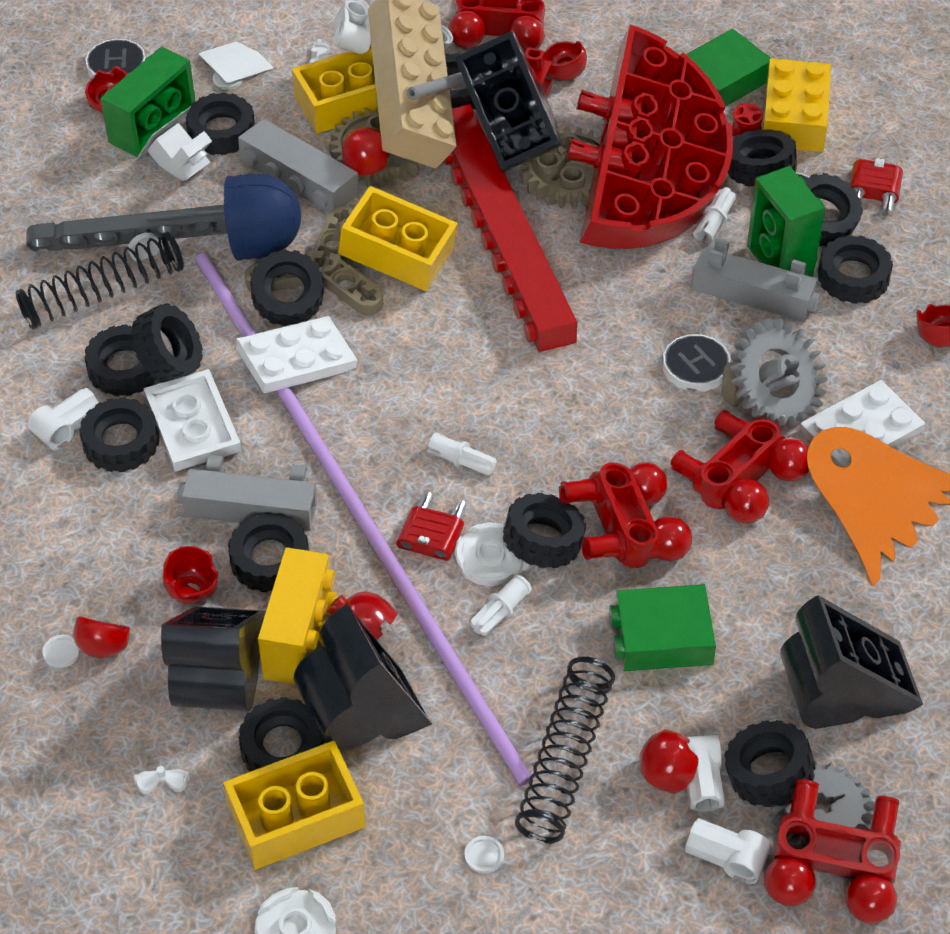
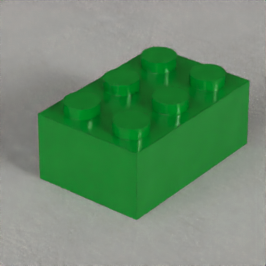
[100,46,196,157]
[747,166,825,277]

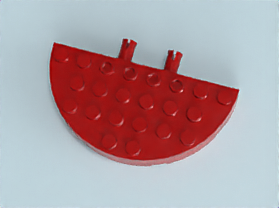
[566,24,733,249]

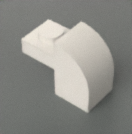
[147,123,212,181]

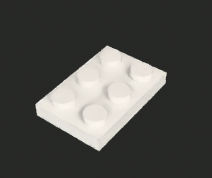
[236,316,358,394]
[143,369,242,472]
[799,380,926,467]

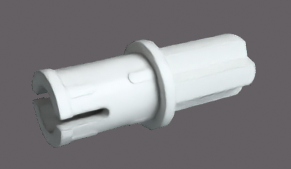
[693,187,736,244]
[427,432,497,476]
[470,574,532,636]

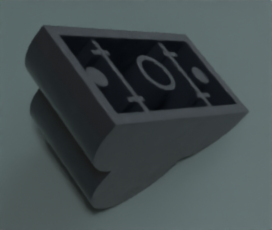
[455,31,562,172]
[780,595,923,729]
[294,604,432,750]
[161,606,266,711]

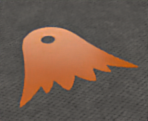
[807,427,950,586]

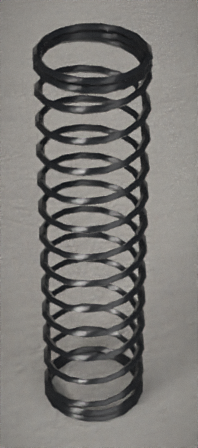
[15,231,184,329]
[515,656,615,844]

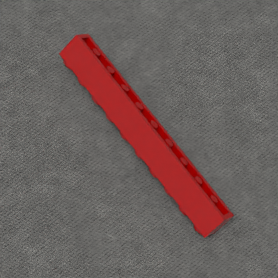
[443,104,578,352]

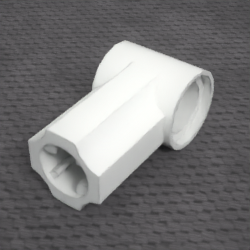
[28,388,99,450]
[687,735,725,812]
[685,818,772,884]

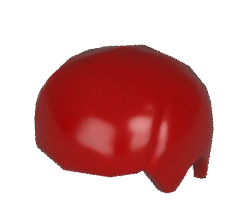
[545,41,587,81]
[85,66,128,113]
[342,127,389,176]
[916,304,950,348]
[162,546,219,604]
[73,616,130,659]
[639,729,699,794]

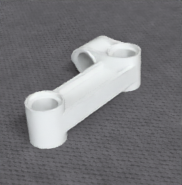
[333,0,453,55]

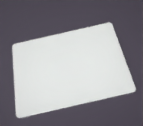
[199,41,273,83]
[136,106,191,160]

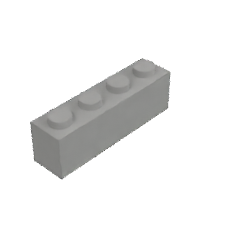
[238,118,359,213]

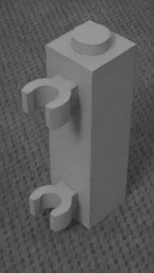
[691,238,821,322]
[178,455,317,531]

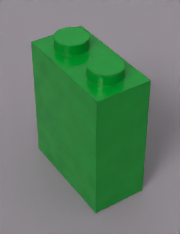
[686,28,770,107]
[609,584,716,671]

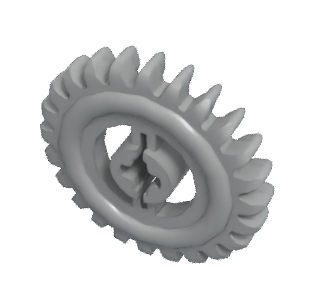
[730,318,828,429]

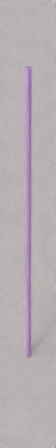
[195,253,531,787]

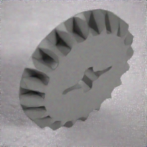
[771,761,874,849]

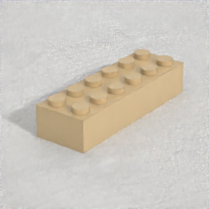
[368,0,457,169]

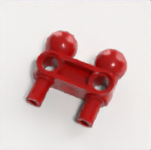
[448,0,546,53]
[670,410,809,524]
[559,462,692,568]
[764,779,901,924]

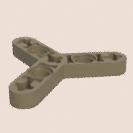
[245,206,384,315]

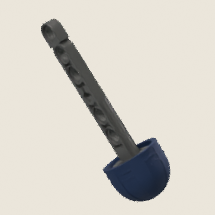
[26,173,301,261]

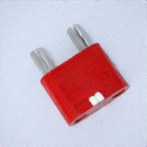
[849,158,903,216]
[396,492,468,561]

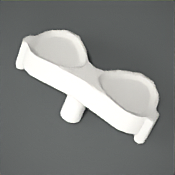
[310,39,330,63]
[133,766,190,794]

